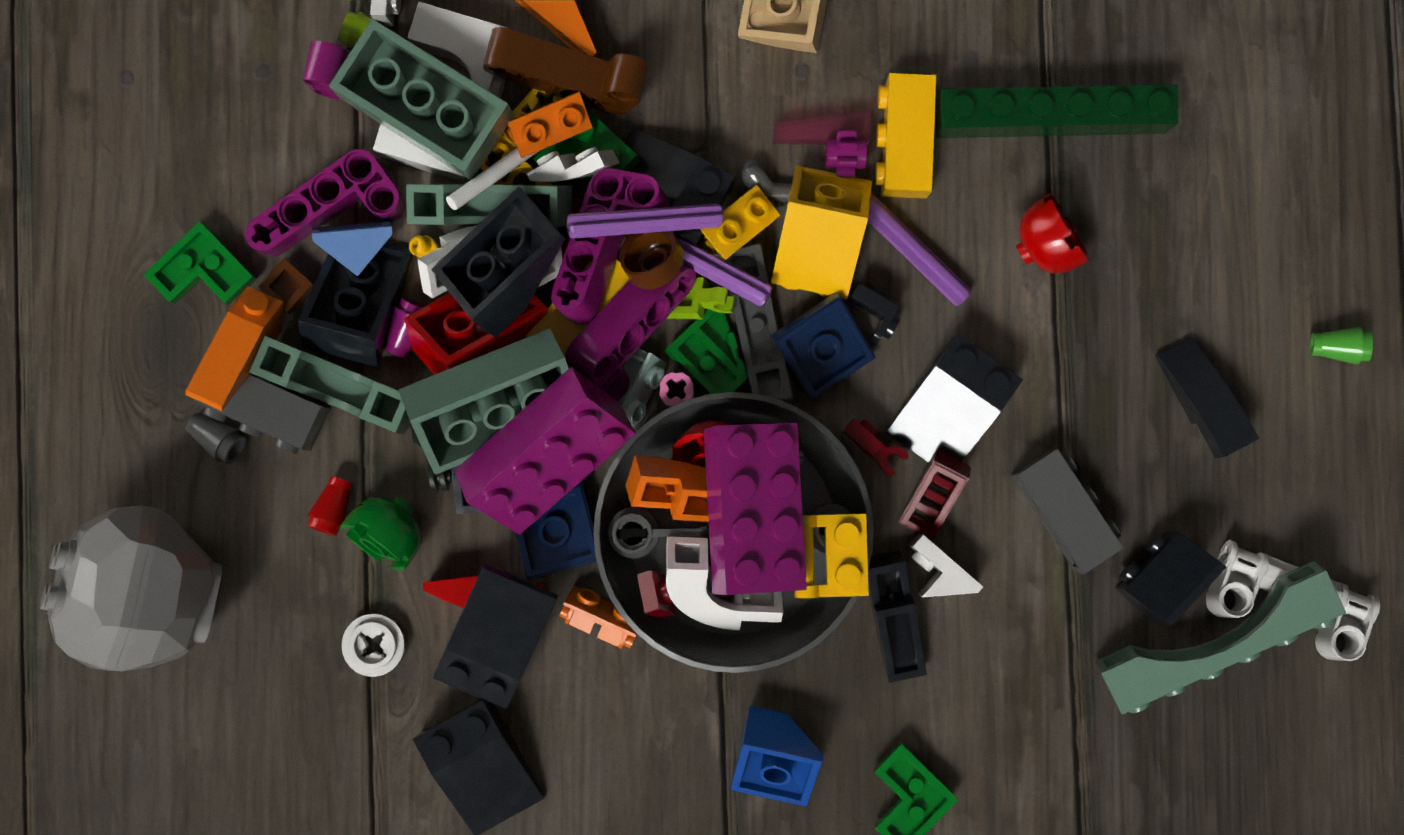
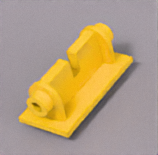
[700,185,781,261]

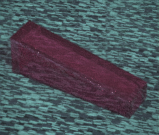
[772,110,871,146]

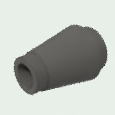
[185,412,246,464]

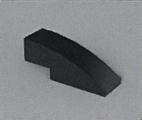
[1155,337,1260,458]
[868,550,927,683]

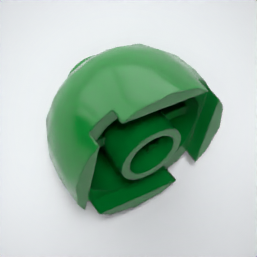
[340,497,422,572]

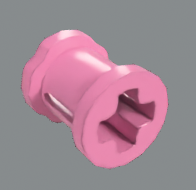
[659,372,694,407]

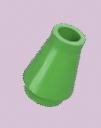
[1310,326,1373,365]

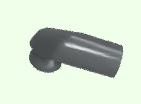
[741,160,792,203]

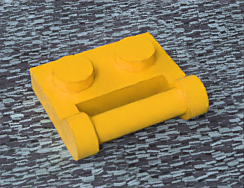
[794,513,869,598]

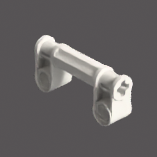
[1206,540,1380,661]

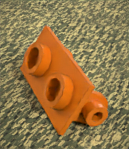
[507,91,593,158]
[559,586,637,649]

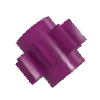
[825,130,867,177]

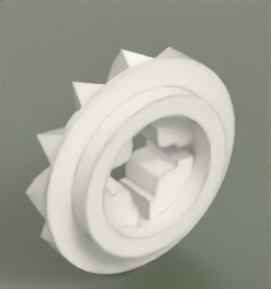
[342,614,405,677]

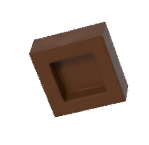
[258,258,314,314]

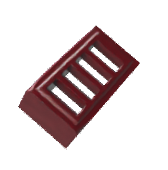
[898,450,971,540]

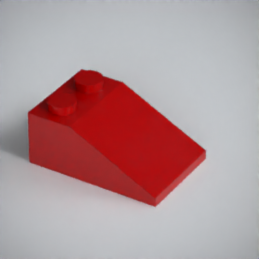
[404,293,548,374]

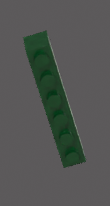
[935,85,1178,138]

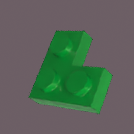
[143,221,257,305]
[873,742,959,835]

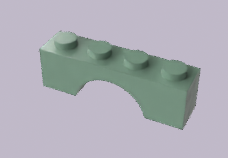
[406,184,572,227]
[249,336,410,435]

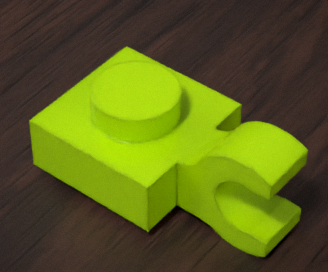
[667,277,736,319]

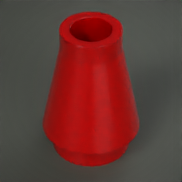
[307,476,353,537]

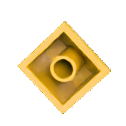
[771,165,872,299]

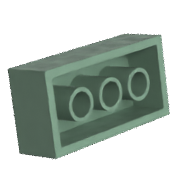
[329,19,514,180]
[398,328,569,475]

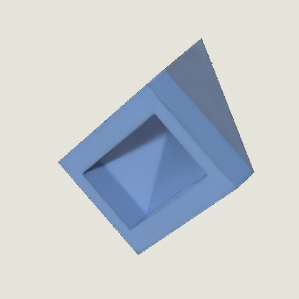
[312,221,393,276]

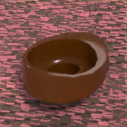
[619,231,683,289]

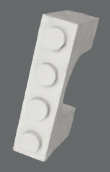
[373,2,507,183]

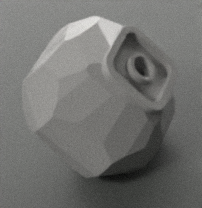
[40,505,222,671]

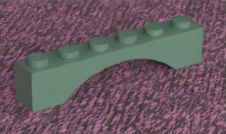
[1095,561,1346,715]

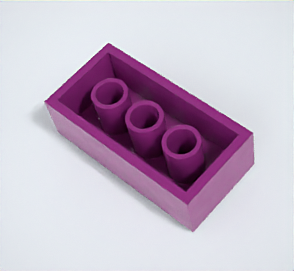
[454,367,636,535]
[704,423,807,595]

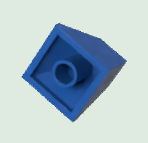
[730,706,823,807]

